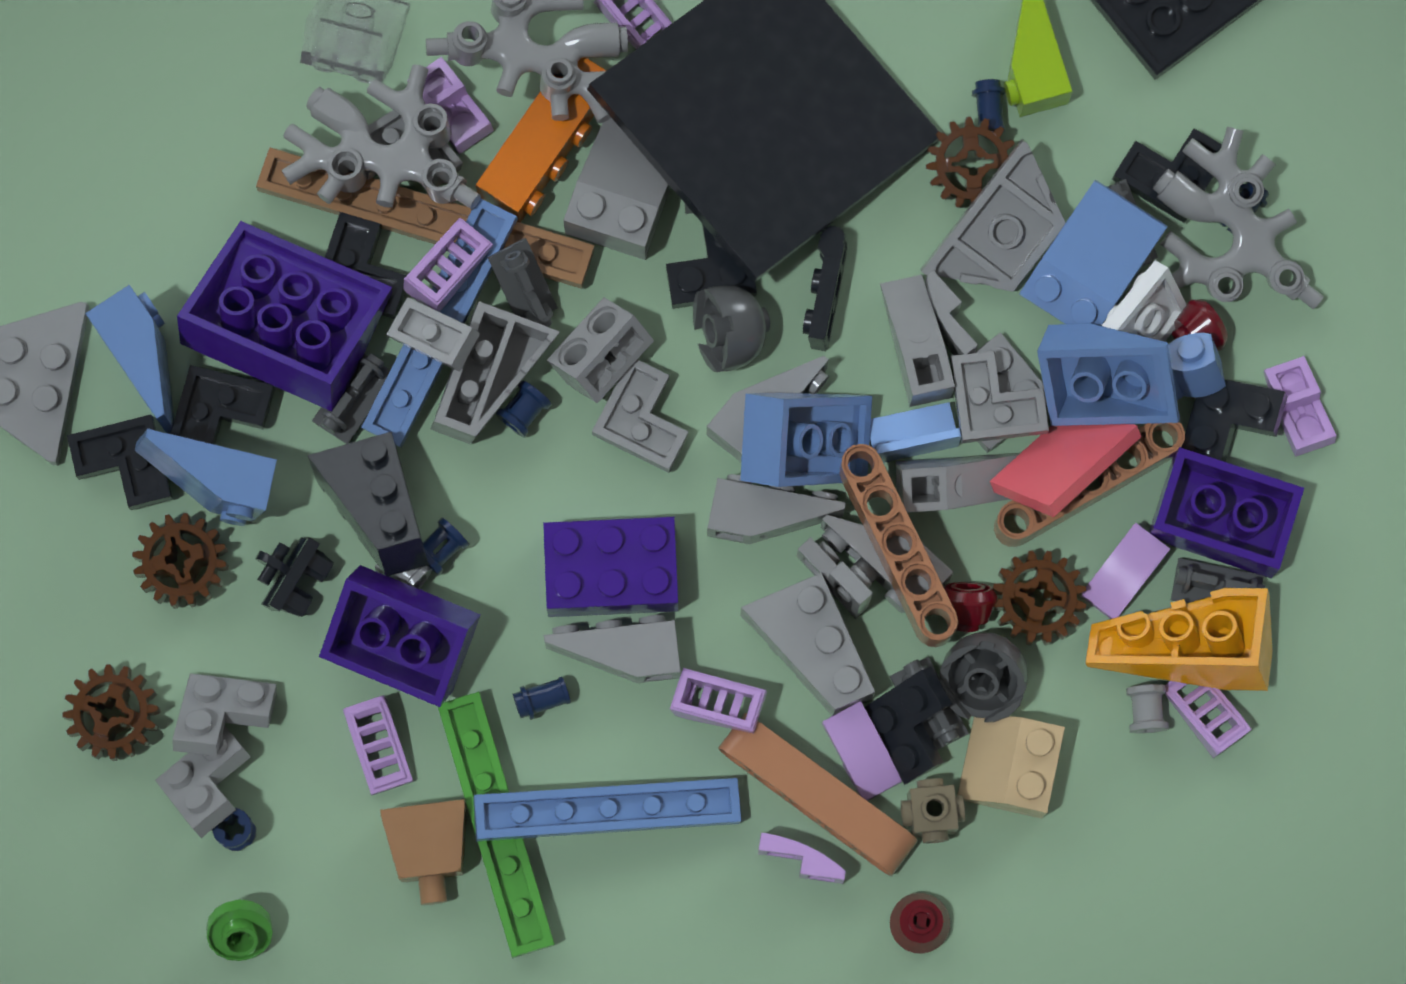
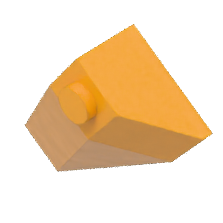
[1085,588,1273,691]

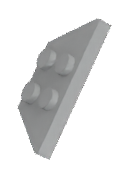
[921,139,1066,292]
[0,302,89,466]

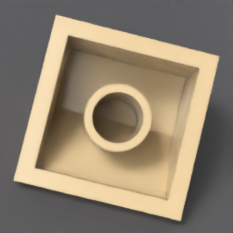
[957,716,1065,819]

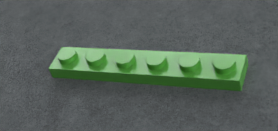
[438,692,555,958]

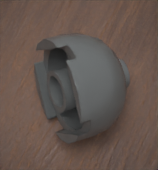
[693,285,770,372]
[939,633,1028,722]

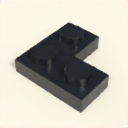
[1112,128,1222,223]
[325,212,407,319]
[666,224,757,309]
[171,365,275,445]
[1181,379,1288,462]
[67,414,173,510]
[864,666,953,785]

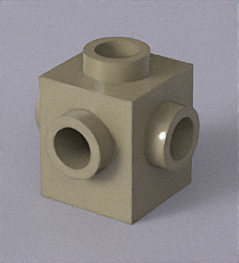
[901,778,965,844]

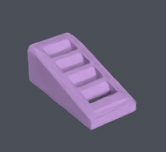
[593,0,672,49]
[403,218,493,312]
[670,668,767,734]
[1165,681,1252,758]
[343,695,414,796]

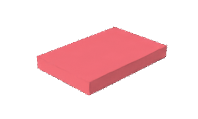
[990,424,1141,517]

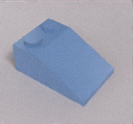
[1019,180,1168,326]
[85,285,174,434]
[1037,323,1180,426]
[740,393,872,487]
[135,429,277,526]

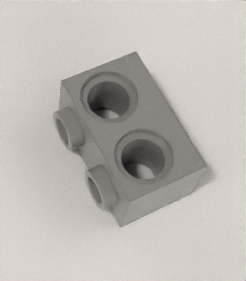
[547,297,654,403]

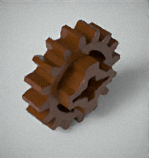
[925,116,1015,208]
[132,513,229,609]
[992,550,1087,646]
[62,664,161,761]

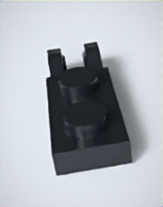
[803,225,847,351]

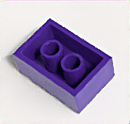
[1149,447,1304,578]
[543,517,678,617]
[319,565,481,707]

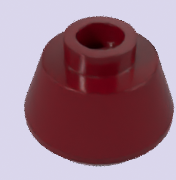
[1172,300,1228,351]
[944,582,997,632]
[890,893,950,954]

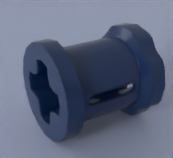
[496,380,552,438]
[423,518,469,575]
[212,808,256,851]

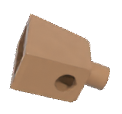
[380,799,467,905]

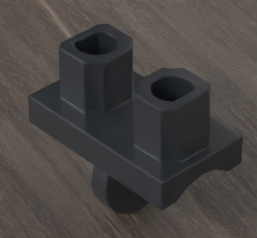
[255,537,334,617]

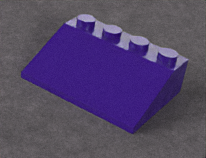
[177,221,392,412]

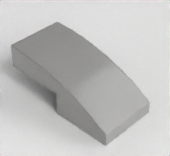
[925,271,978,356]

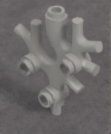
[426,0,628,123]
[281,65,481,209]
[1152,127,1324,309]

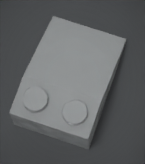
[563,118,671,260]

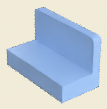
[870,402,962,463]

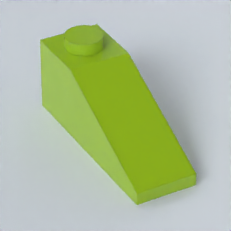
[1004,0,1073,117]

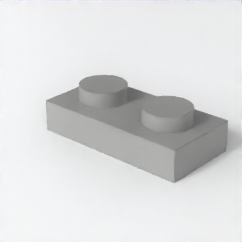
[386,297,480,372]

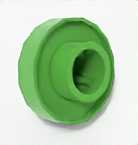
[206,899,273,961]

